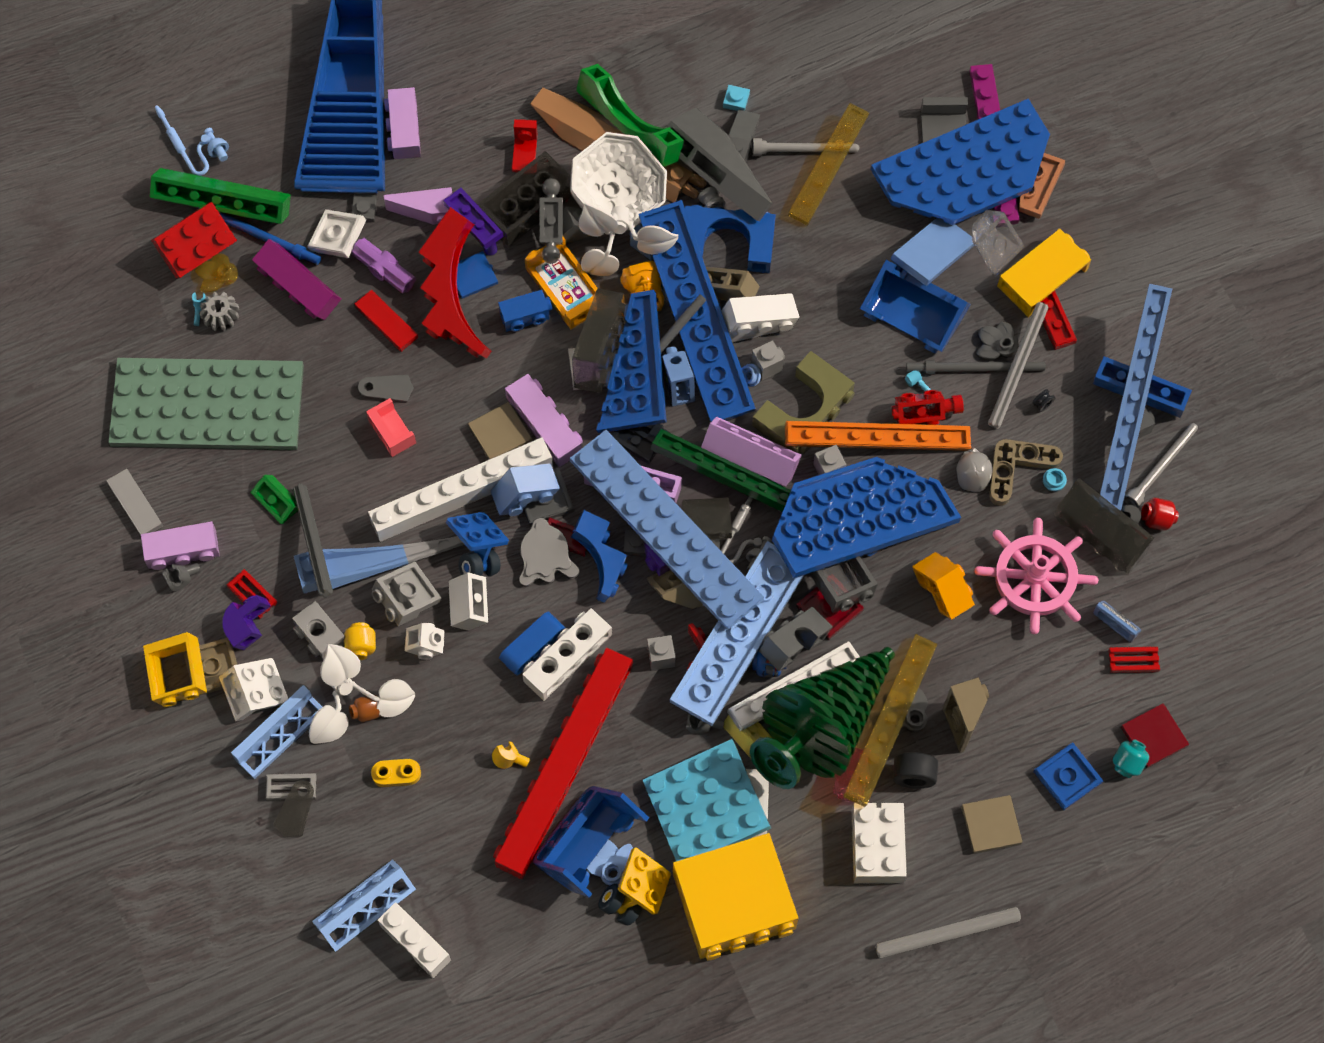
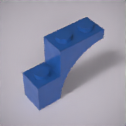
[571,510,628,603]

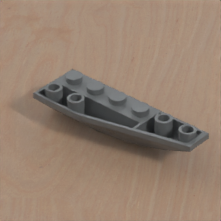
[667,107,773,221]

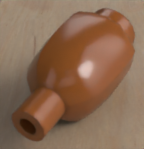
[349,695,381,722]

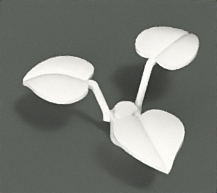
[579,202,678,276]
[309,644,415,744]

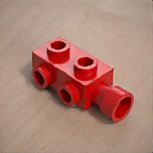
[891,390,964,425]

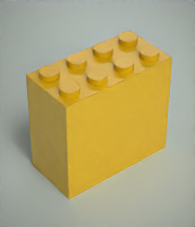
[673,833,799,961]

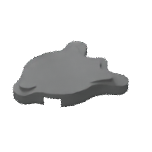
[519,518,579,586]

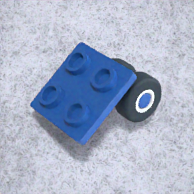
[446,512,509,577]

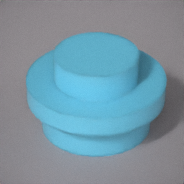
[1043,468,1067,491]

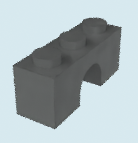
[759,607,833,671]

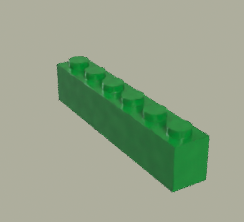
[150,168,291,224]

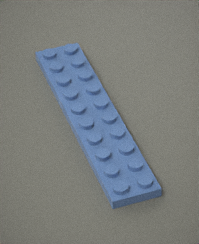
[570,430,764,630]

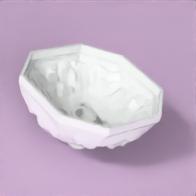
[570,132,667,230]

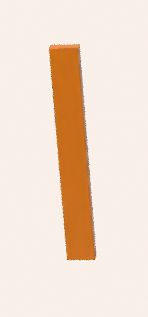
[785,421,971,451]

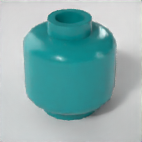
[1112,740,1149,778]

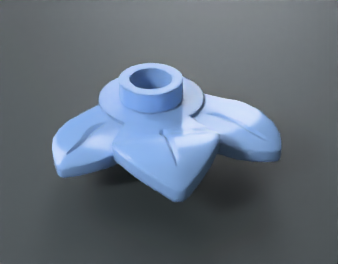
[587,840,633,886]

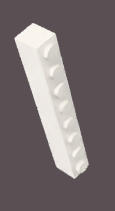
[368,438,553,542]

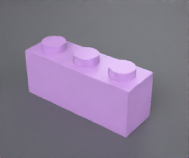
[384,87,421,159]
[141,521,220,570]

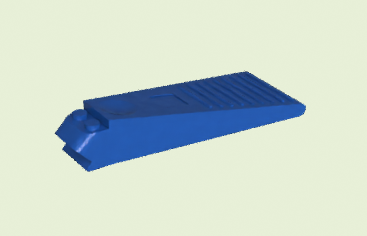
[294,0,385,193]

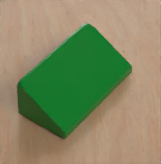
[250,475,298,524]

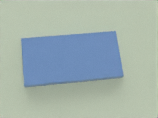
[891,218,977,286]

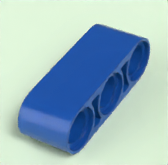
[499,611,566,676]

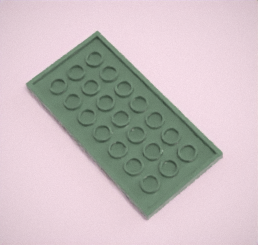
[108,358,304,450]

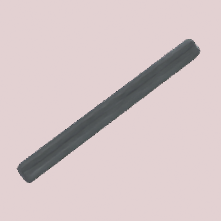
[293,483,333,598]

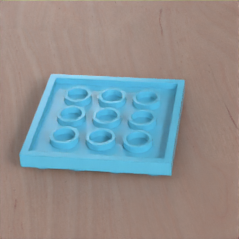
[643,739,771,862]

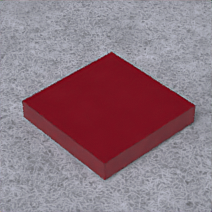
[796,574,864,640]
[1121,703,1189,769]

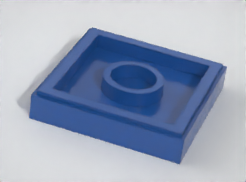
[1033,742,1103,810]

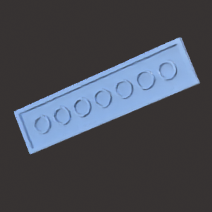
[670,541,804,726]

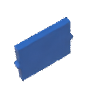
[457,251,498,299]

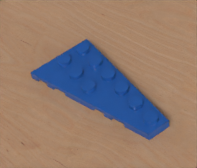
[596,290,667,433]

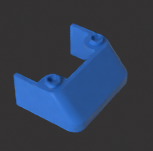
[533,786,649,898]

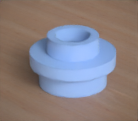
[741,364,761,387]

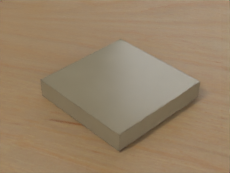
[468,402,532,460]
[183,638,238,696]
[962,795,1023,854]

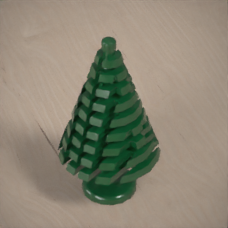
[750,647,895,789]

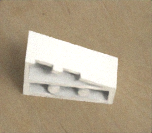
[721,294,800,343]

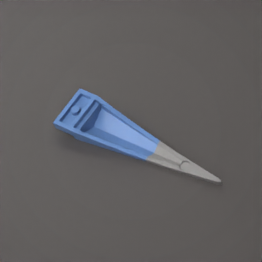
[294,536,465,593]

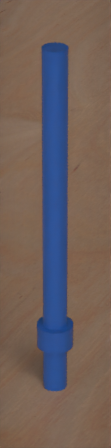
[199,208,321,265]

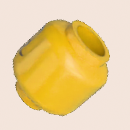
[344,622,376,660]

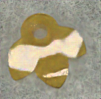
[195,253,238,293]

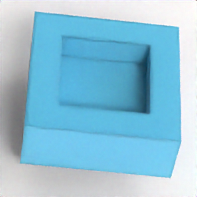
[723,85,750,111]

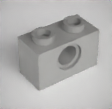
[292,601,345,660]

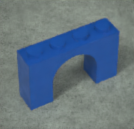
[685,205,776,273]

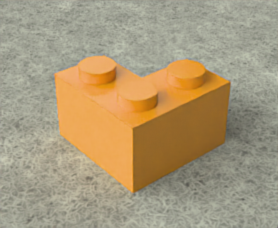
[912,552,975,620]

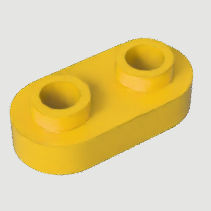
[371,759,421,787]

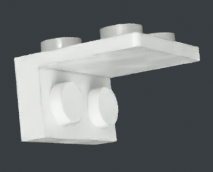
[219,658,288,721]

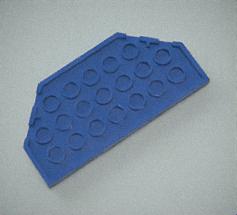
[870,99,1050,225]
[772,457,961,578]

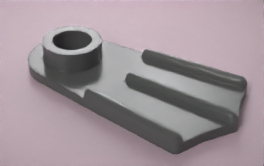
[358,375,414,402]

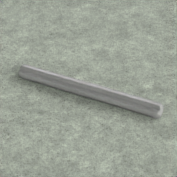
[988,302,1048,429]
[875,907,1021,958]

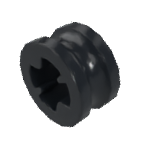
[1032,389,1055,412]

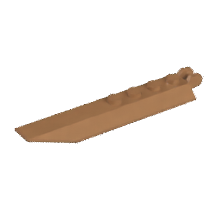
[530,88,707,203]

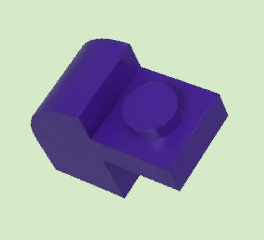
[223,595,271,650]

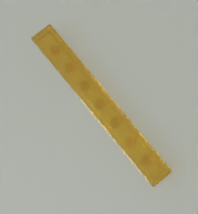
[843,634,937,807]

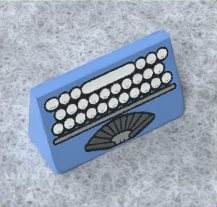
[1093,601,1141,642]

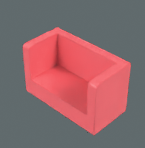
[366,398,416,457]

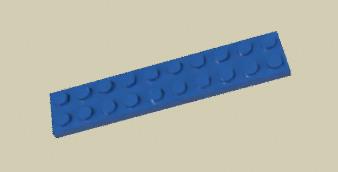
[638,200,756,423]

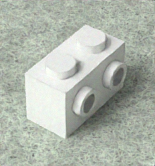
[449,573,488,631]

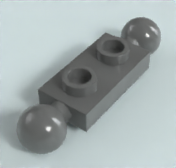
[540,178,563,264]

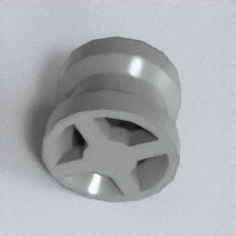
[698,186,726,208]

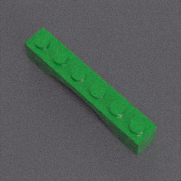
[576,64,684,167]

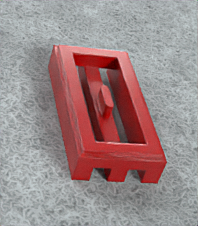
[227,569,278,619]
[1109,647,1160,673]

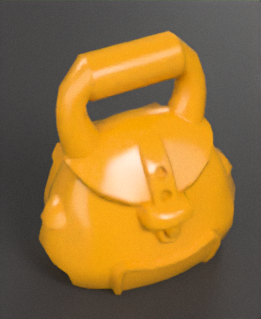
[621,261,664,311]

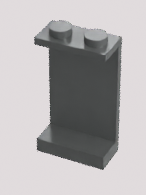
[920,97,968,143]

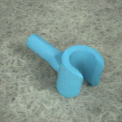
[192,292,206,326]
[905,371,931,391]

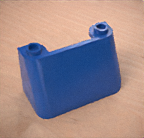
[860,260,971,354]

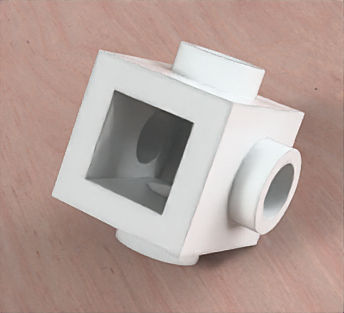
[405,623,444,660]

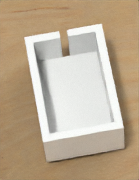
[852,803,906,883]

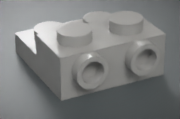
[372,562,441,626]

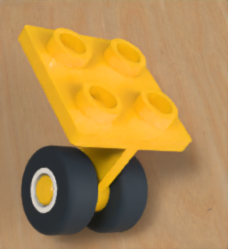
[598,848,671,926]

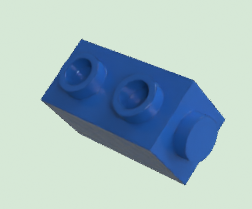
[498,290,552,332]

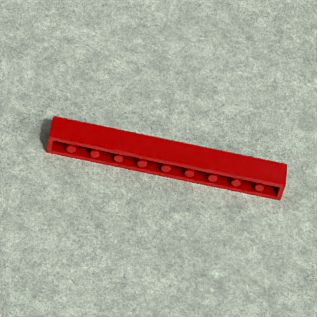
[493,647,633,880]

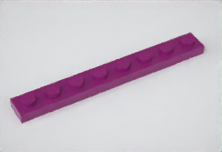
[969,64,1019,226]

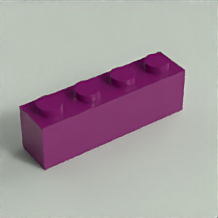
[252,239,342,320]

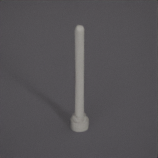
[752,138,859,156]
[1124,423,1198,508]

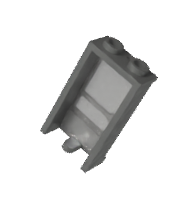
[809,556,878,613]

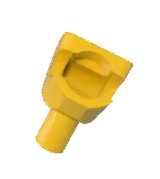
[492,742,530,769]

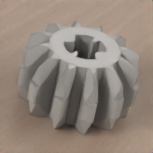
[200,291,239,331]

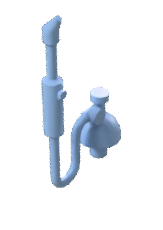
[155,105,229,176]

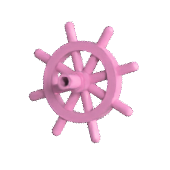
[974,518,1099,635]

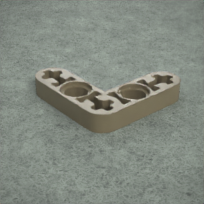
[989,439,1063,506]

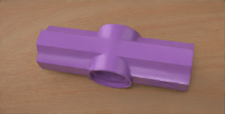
[351,238,416,294]

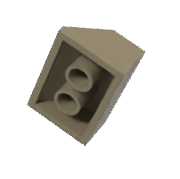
[943,678,989,753]

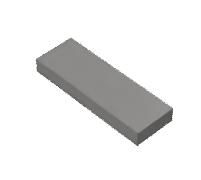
[106,469,163,535]

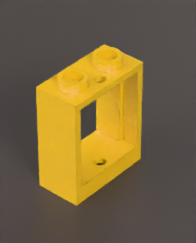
[143,632,207,707]

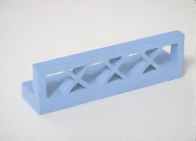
[231,685,322,779]
[312,859,416,952]

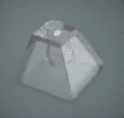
[972,210,1025,276]

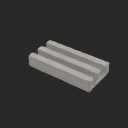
[266,773,317,801]

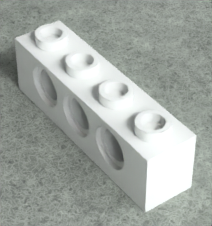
[522,609,612,701]

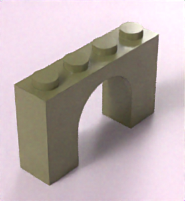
[752,351,855,454]

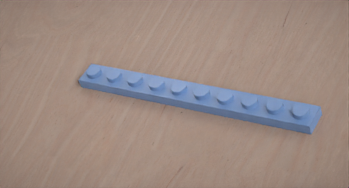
[1097,284,1172,513]

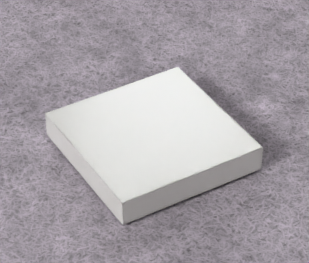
[307,209,366,258]

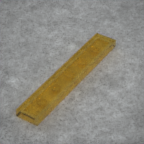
[788,103,869,226]

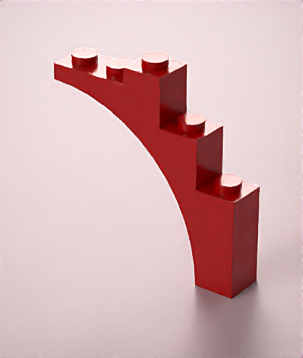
[419,207,492,358]

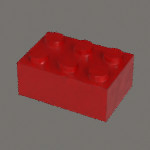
[151,202,237,279]

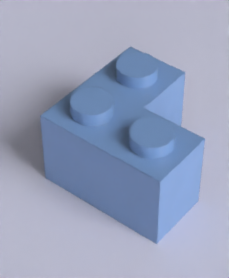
[491,463,560,516]

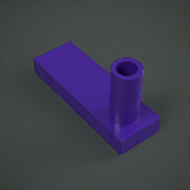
[443,188,504,255]

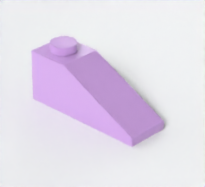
[384,187,452,225]

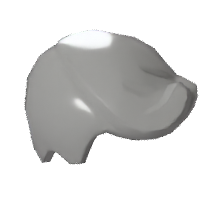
[956,448,993,492]

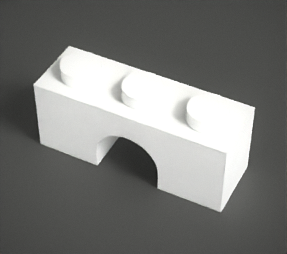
[378,902,451,978]

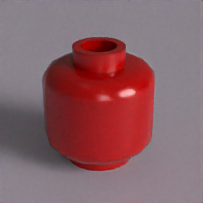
[1141,498,1178,531]

